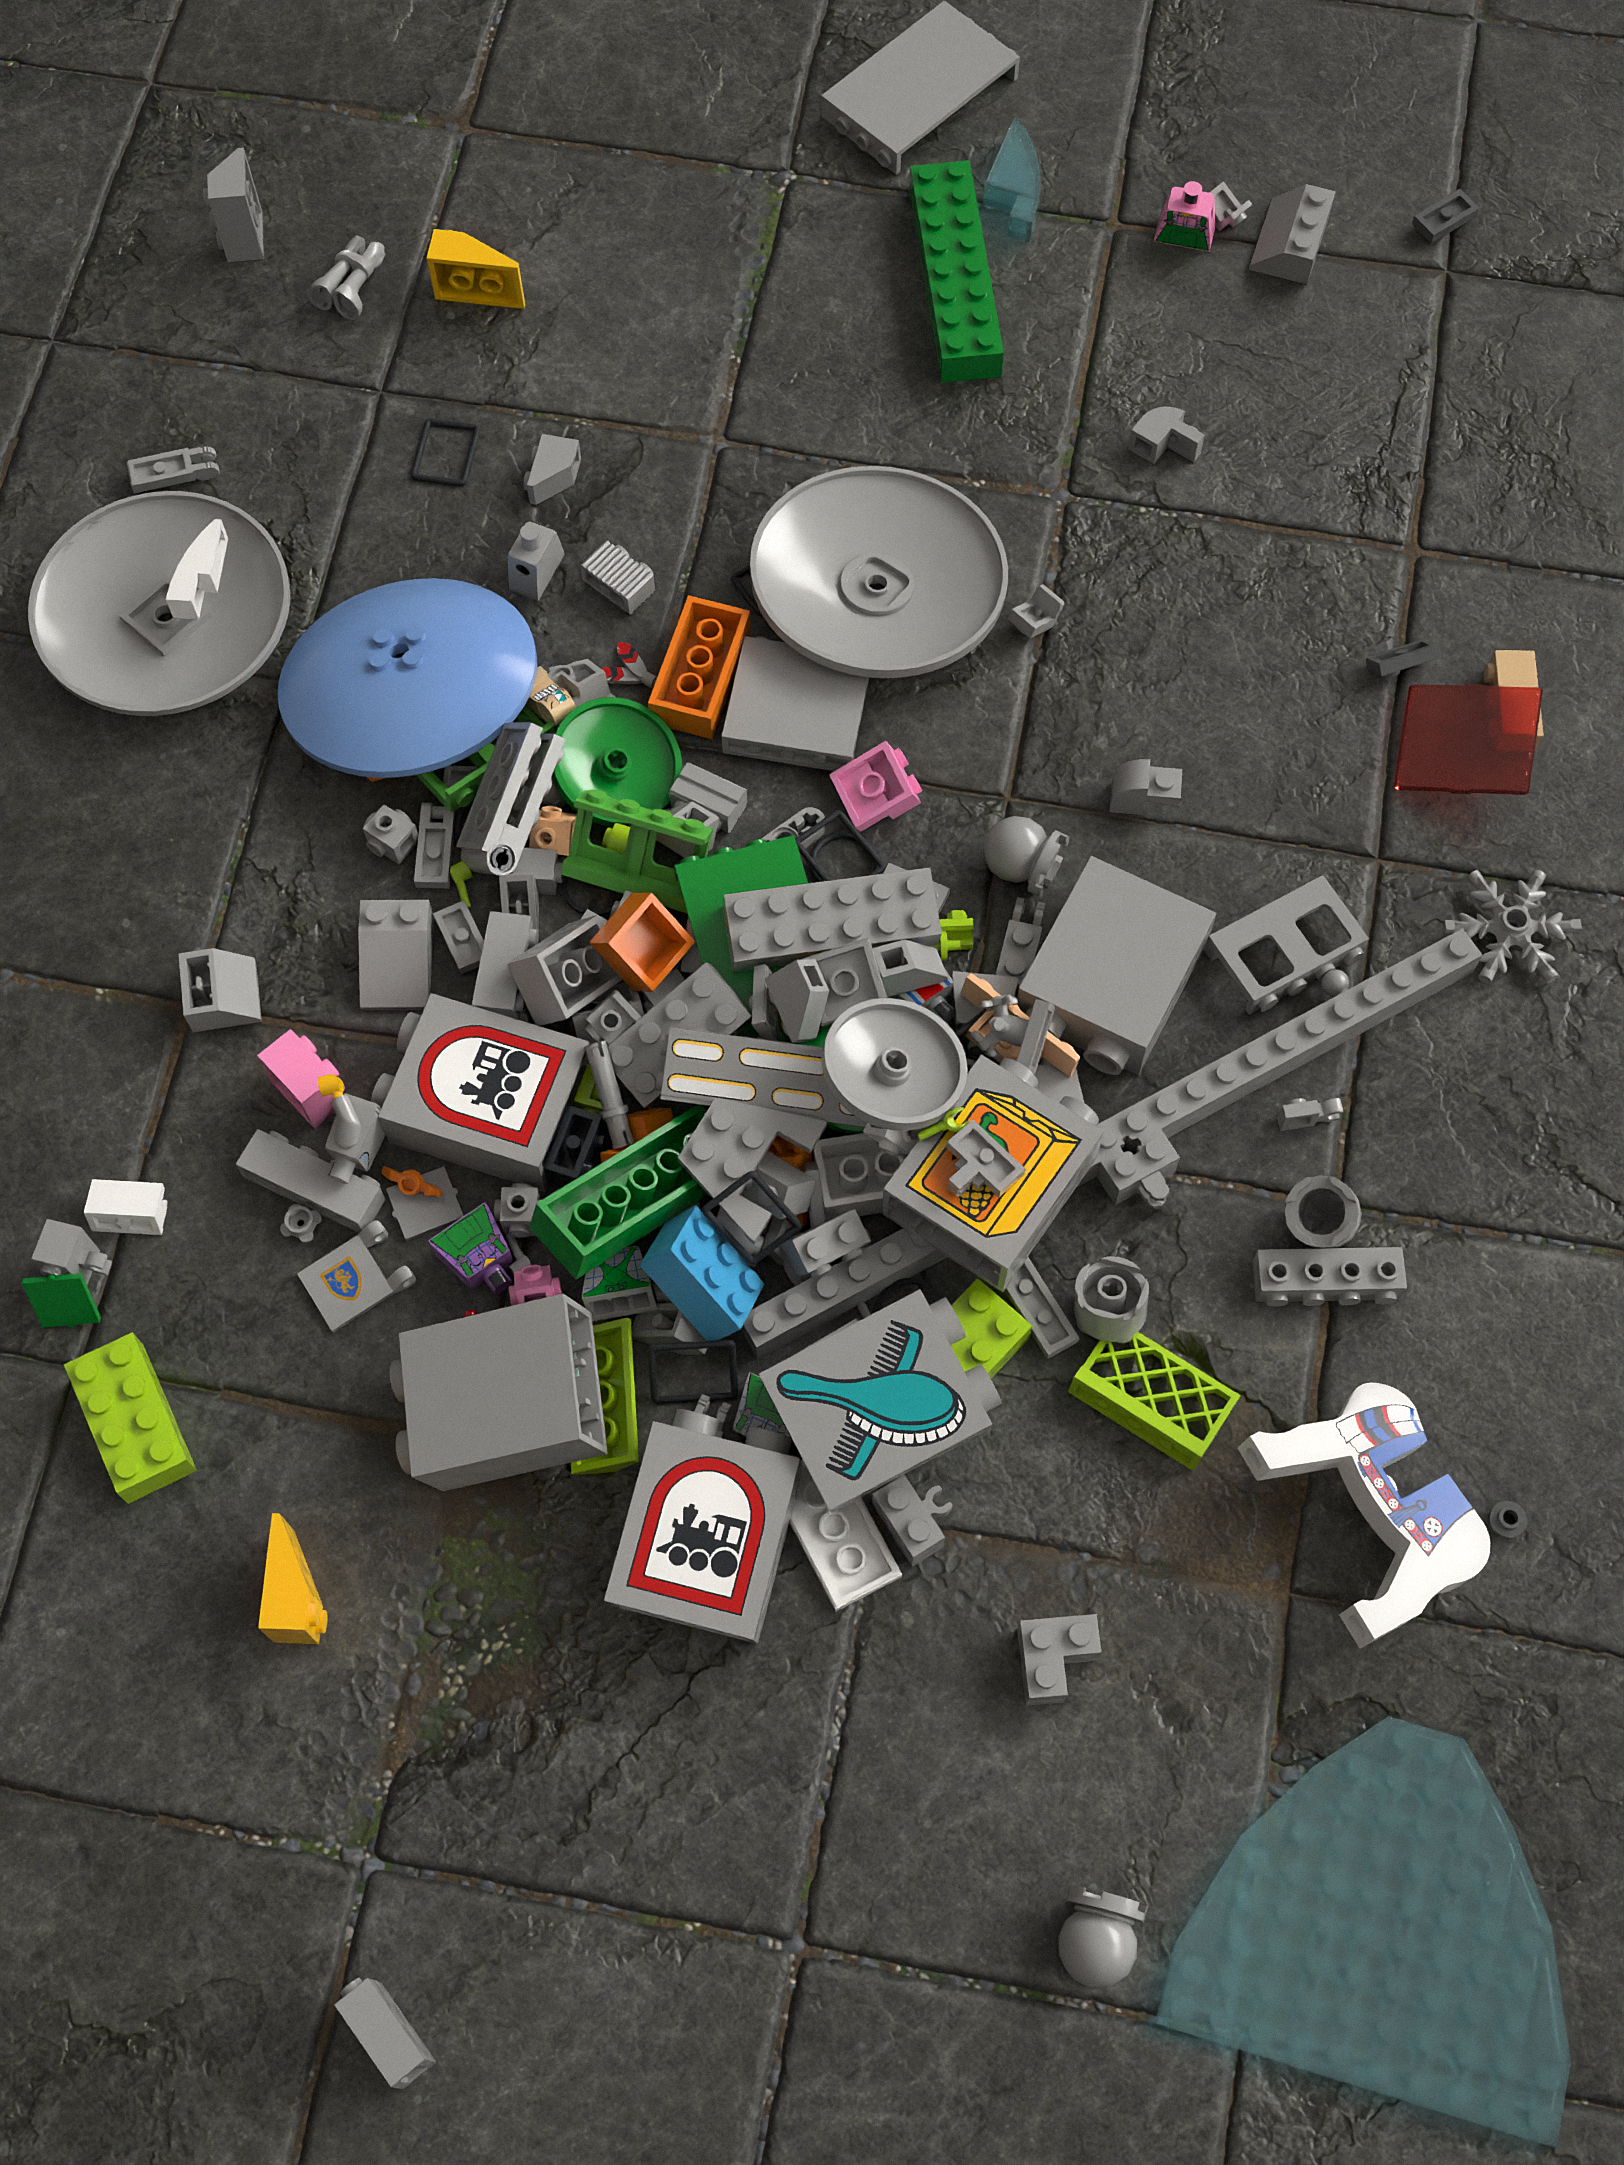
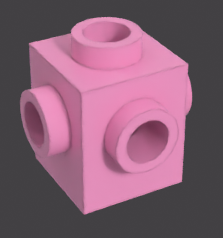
[508,1265,562,1306]

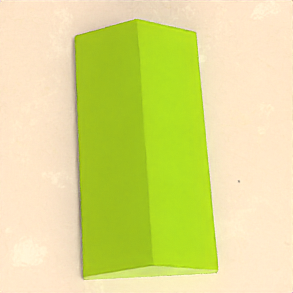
[571,1318,639,1475]

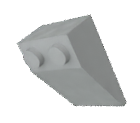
[358,900,435,1010]

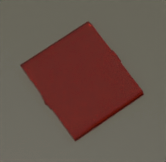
[1393,684,1543,795]

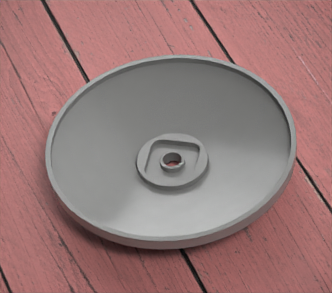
[750,466,1008,678]

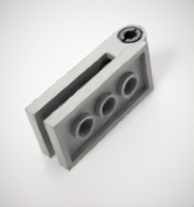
[456,722,566,876]

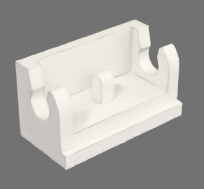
[84,1179,167,1235]

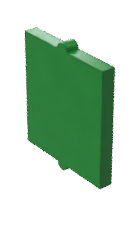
[22,1273,101,1328]

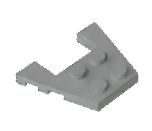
[678,1097,827,1245]

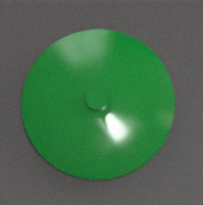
[552,697,682,827]

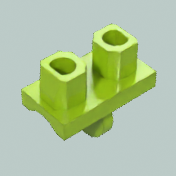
[930,910,974,961]

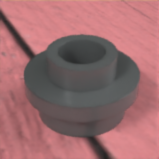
[1489,1501,1527,1539]

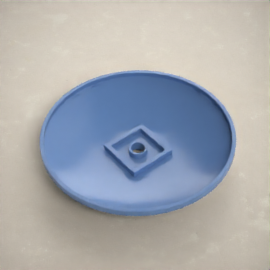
[278,578,537,778]

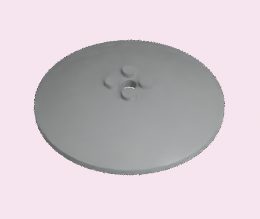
[28,491,290,716]

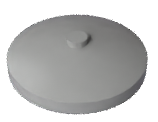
[821,998,968,1131]

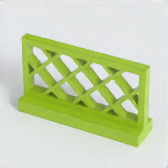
[1068,1332,1241,1471]

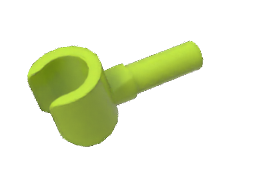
[450,861,473,909]
[917,1106,970,1141]

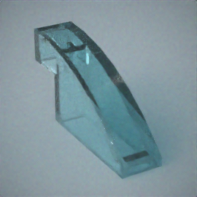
[983,118,1040,243]

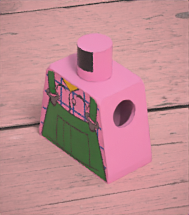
[1154,181,1216,252]

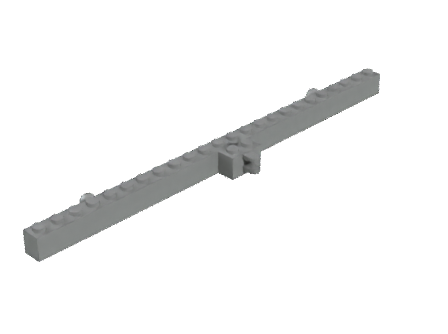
[740,928,1483,1360]

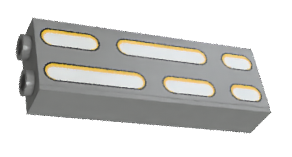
[656,1027,867,1127]

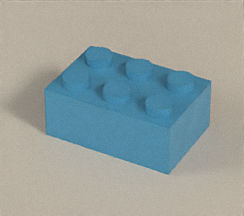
[640,1206,765,1341]

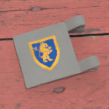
[297,1221,416,1333]

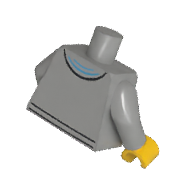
[318,1074,386,1184]

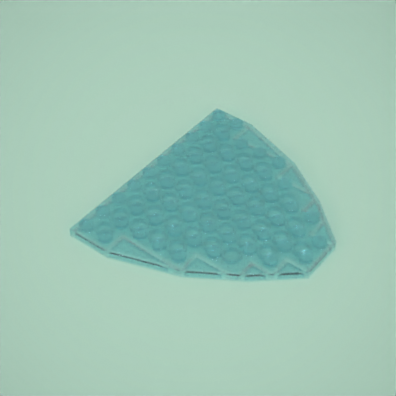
[1155,1716,1571,2148]

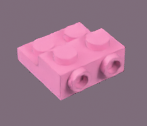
[829,741,922,832]

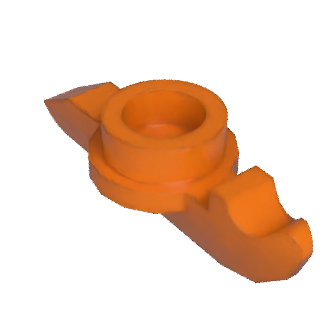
[382,1166,442,1197]

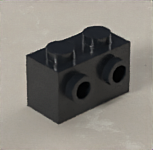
[544,1105,608,1187]

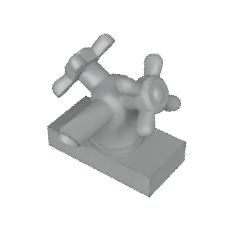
[971,994,1055,1074]

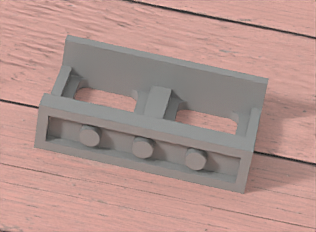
[1204,875,1369,1015]

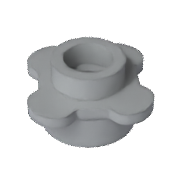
[280,1204,322,1243]

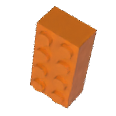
[648,595,751,740]

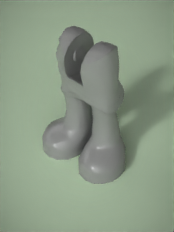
[307,235,385,320]

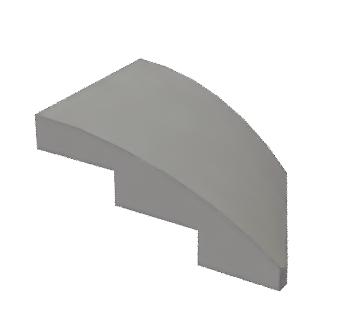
[548,659,615,729]

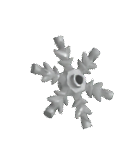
[1443,870,1582,984]

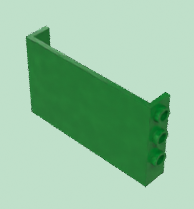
[675,835,808,1043]

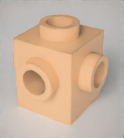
[527,806,577,856]

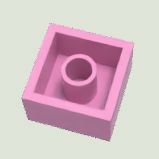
[257,1029,345,1129]

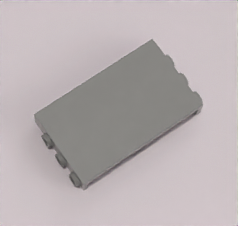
[821,1,1020,175]

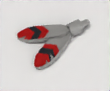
[601,642,657,688]

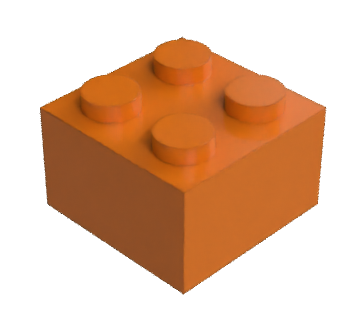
[589,893,696,992]

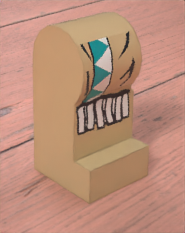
[526,666,576,726]

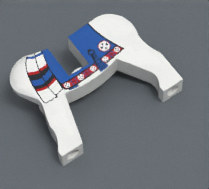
[1237,1383,1490,1649]

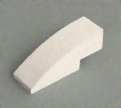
[165,519,228,619]

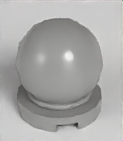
[983,816,1069,897]
[1285,1175,1362,1249]
[1058,1885,1148,1989]

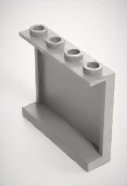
[722,636,871,771]

